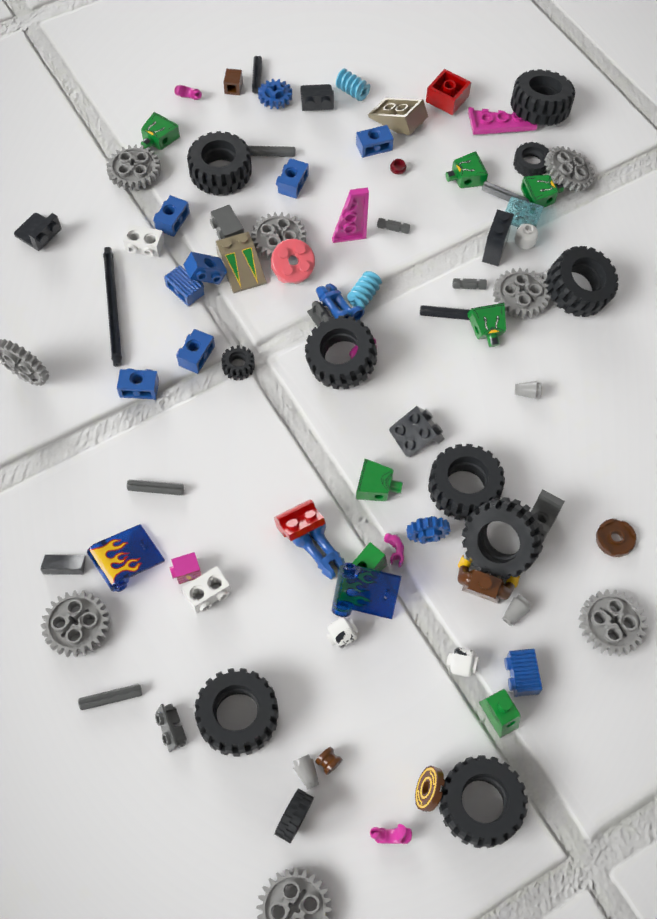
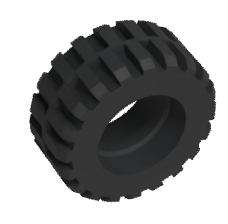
[510,69,575,126]
[187,131,252,196]
[546,246,618,317]
[305,316,377,389]
[428,444,505,521]
[462,497,544,579]
[194,668,278,757]
[439,755,528,848]

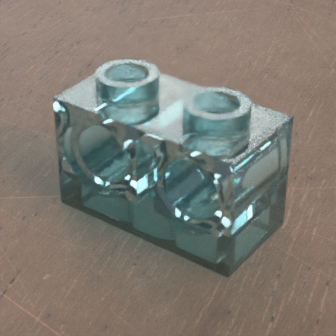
[505,197,544,228]

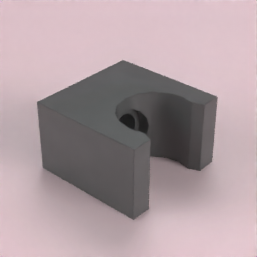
[531,489,565,539]

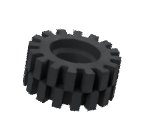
[221,345,255,380]

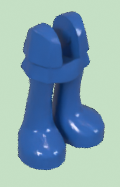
[316,283,365,321]
[293,524,347,580]

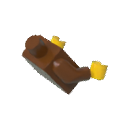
[457,555,520,604]

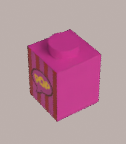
[169,552,201,584]

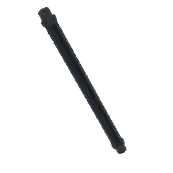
[103,247,122,367]

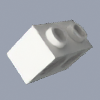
[123,224,165,258]
[182,566,231,614]

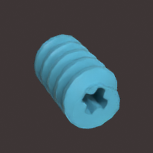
[336,68,371,101]
[347,271,382,309]

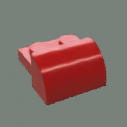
[274,499,326,542]

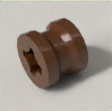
[315,747,343,775]

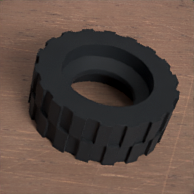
[513,142,549,177]
[274,788,314,843]

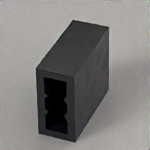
[482,209,514,266]

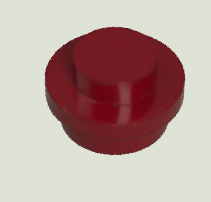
[390,159,407,175]

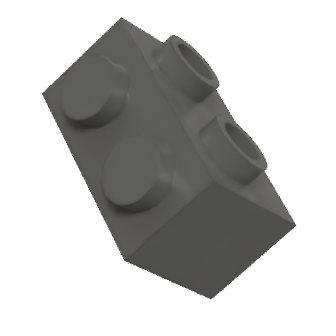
[210,204,244,240]

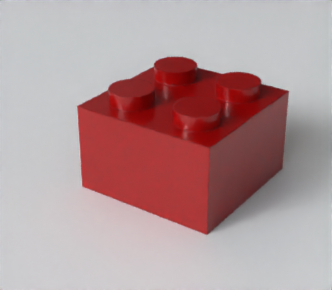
[426,69,471,115]

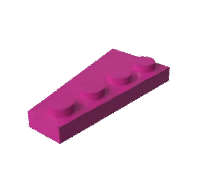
[468,107,537,135]
[332,187,369,243]

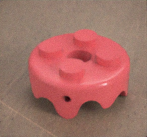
[271,239,315,284]

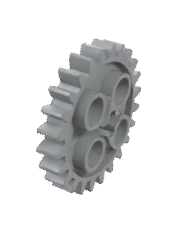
[106,144,161,191]
[544,146,595,192]
[251,212,306,260]
[493,268,550,319]
[0,339,50,386]
[578,589,648,656]
[41,590,110,657]
[256,868,332,919]

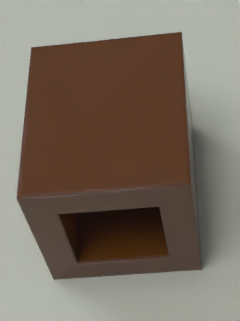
[223,68,243,95]

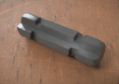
[377,218,410,234]
[452,278,487,290]

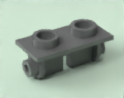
[307,301,331,328]
[155,704,187,752]

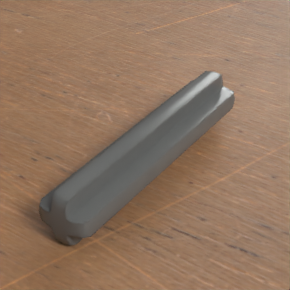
[249,146,296,157]
[127,479,184,495]
[78,684,142,710]

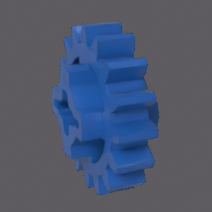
[258,79,292,109]
[406,516,451,544]

